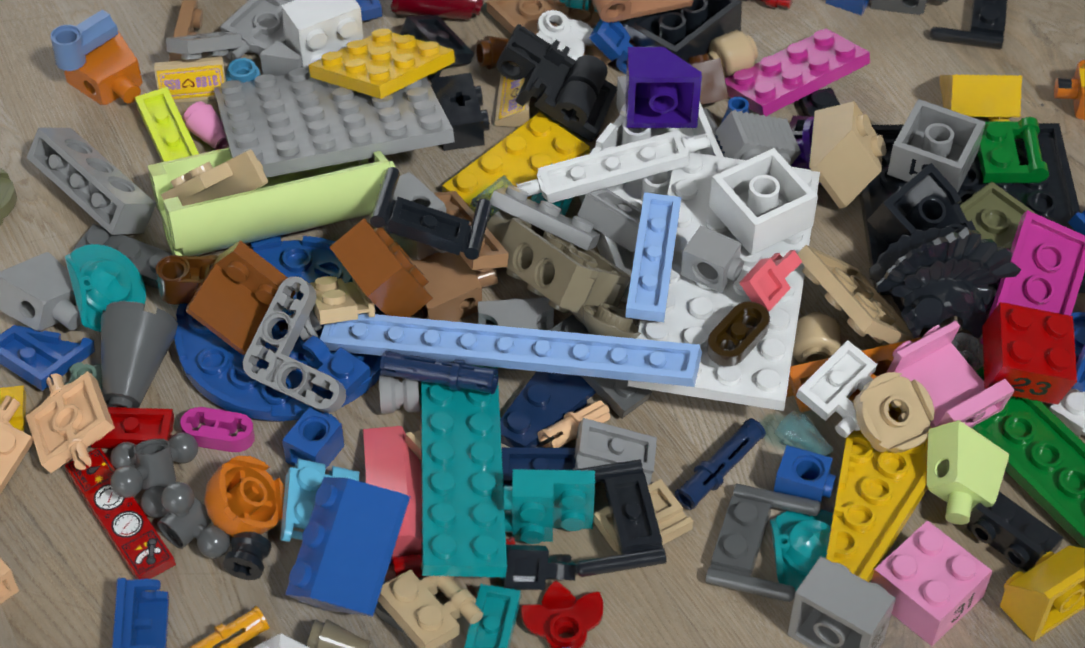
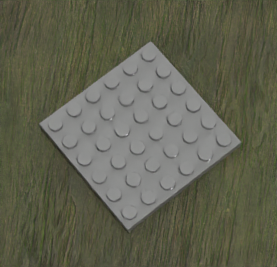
[213,68,455,178]

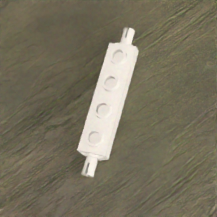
[517,130,710,203]

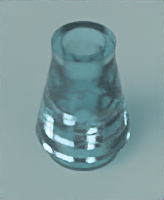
[774,410,834,457]

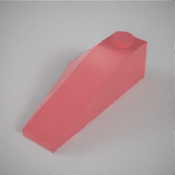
[363,426,422,564]

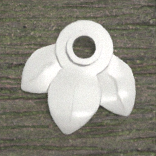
[536,10,595,60]

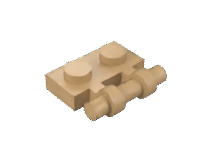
[378,564,483,648]

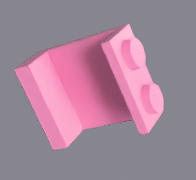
[887,321,1015,428]

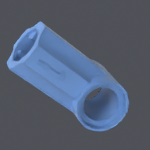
[50,10,118,71]

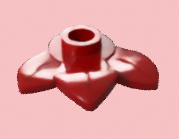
[522,581,604,648]

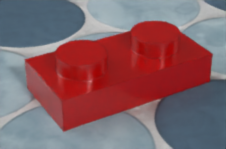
[91,407,175,448]

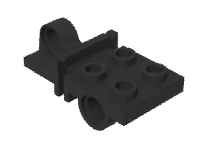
[497,24,617,142]

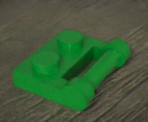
[978,117,1049,183]

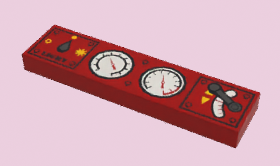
[65,447,176,579]

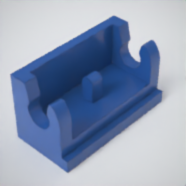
[112,578,169,648]

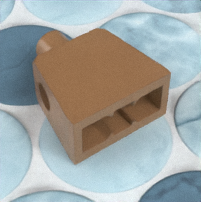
[409,252,498,322]

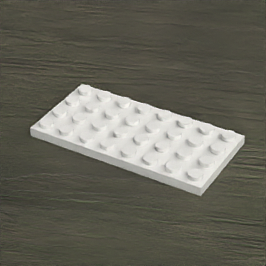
[628,152,820,411]

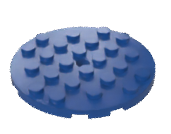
[174,236,385,421]

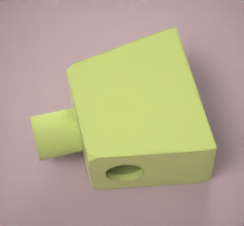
[927,420,1009,525]

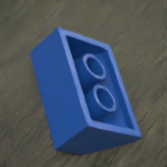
[285,477,410,617]

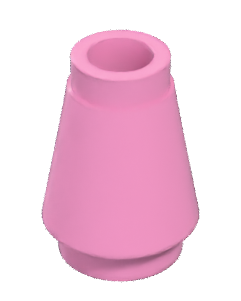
[183,101,228,150]

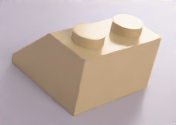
[809,101,886,209]

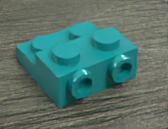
[504,469,595,544]

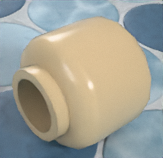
[708,30,758,78]
[793,312,841,364]

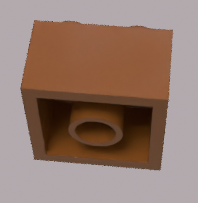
[330,218,433,317]

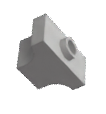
[478,298,554,330]

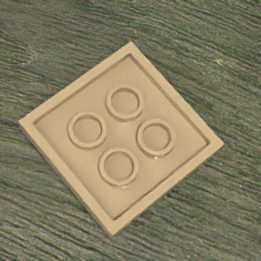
[797,245,920,344]

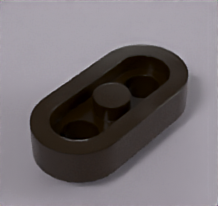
[707,301,770,366]

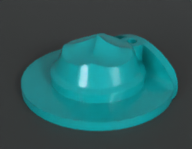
[65,244,146,332]
[770,509,833,591]

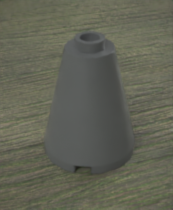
[101,301,178,408]

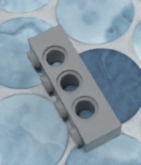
[27,127,156,235]

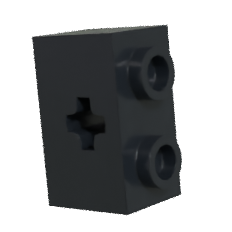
[430,73,490,151]

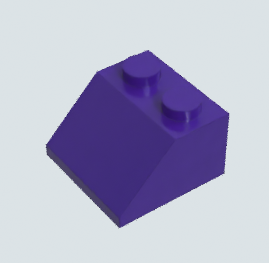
[625,47,702,128]

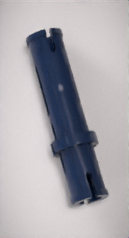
[380,351,499,394]
[674,418,766,510]

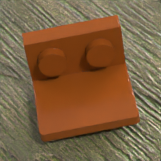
[186,240,296,355]

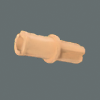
[538,400,611,448]

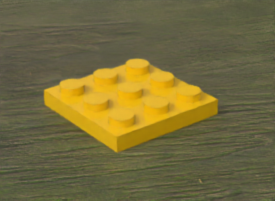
[309,28,455,99]

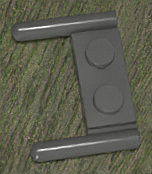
[706,483,821,602]

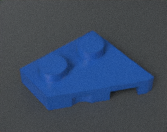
[0,325,95,391]

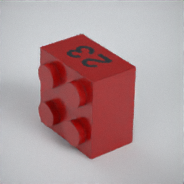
[982,302,1077,405]

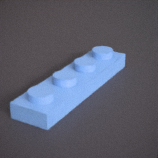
[625,192,681,322]

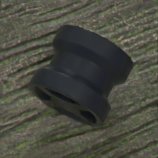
[223,532,272,580]

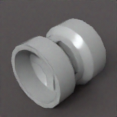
[379,375,420,414]

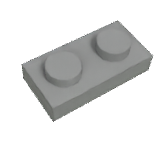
[166,31,242,60]

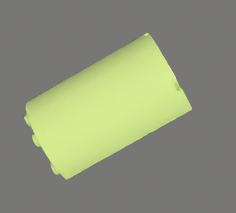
[147,147,395,256]

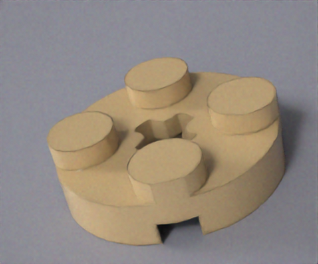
[853,372,935,453]

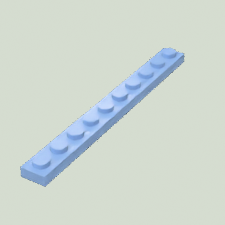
[320,313,702,387]

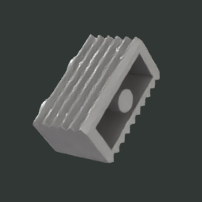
[715,110,801,166]

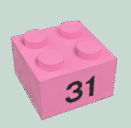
[871,520,992,646]

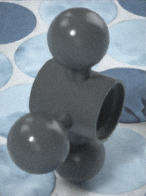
[110,432,198,498]
[141,482,230,558]

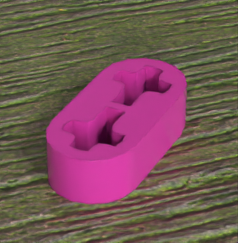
[180,407,255,452]

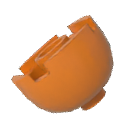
[204,456,285,537]

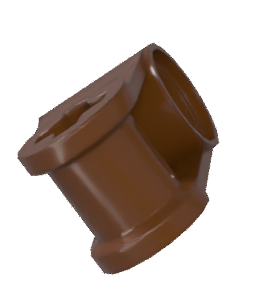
[156,255,218,305]

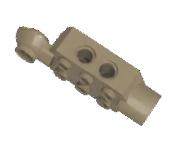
[486,210,641,339]

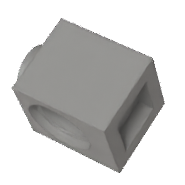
[681,225,744,293]

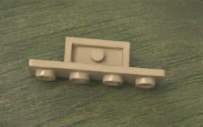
[161,149,268,206]

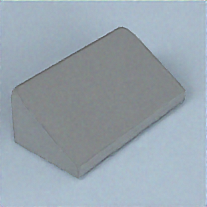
[578,188,641,252]

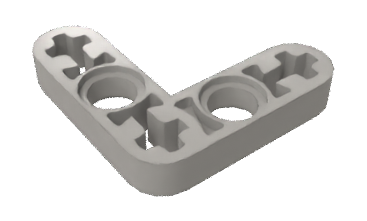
[243,276,346,413]

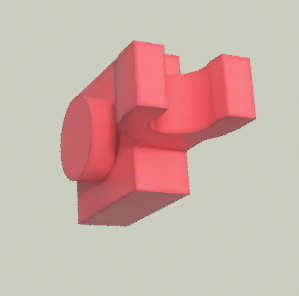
[739,250,802,312]

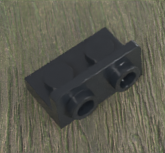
[400,15,474,81]
[967,492,1064,572]

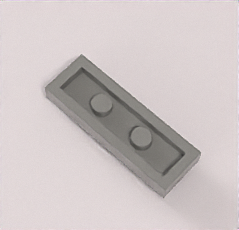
[490,185,601,251]

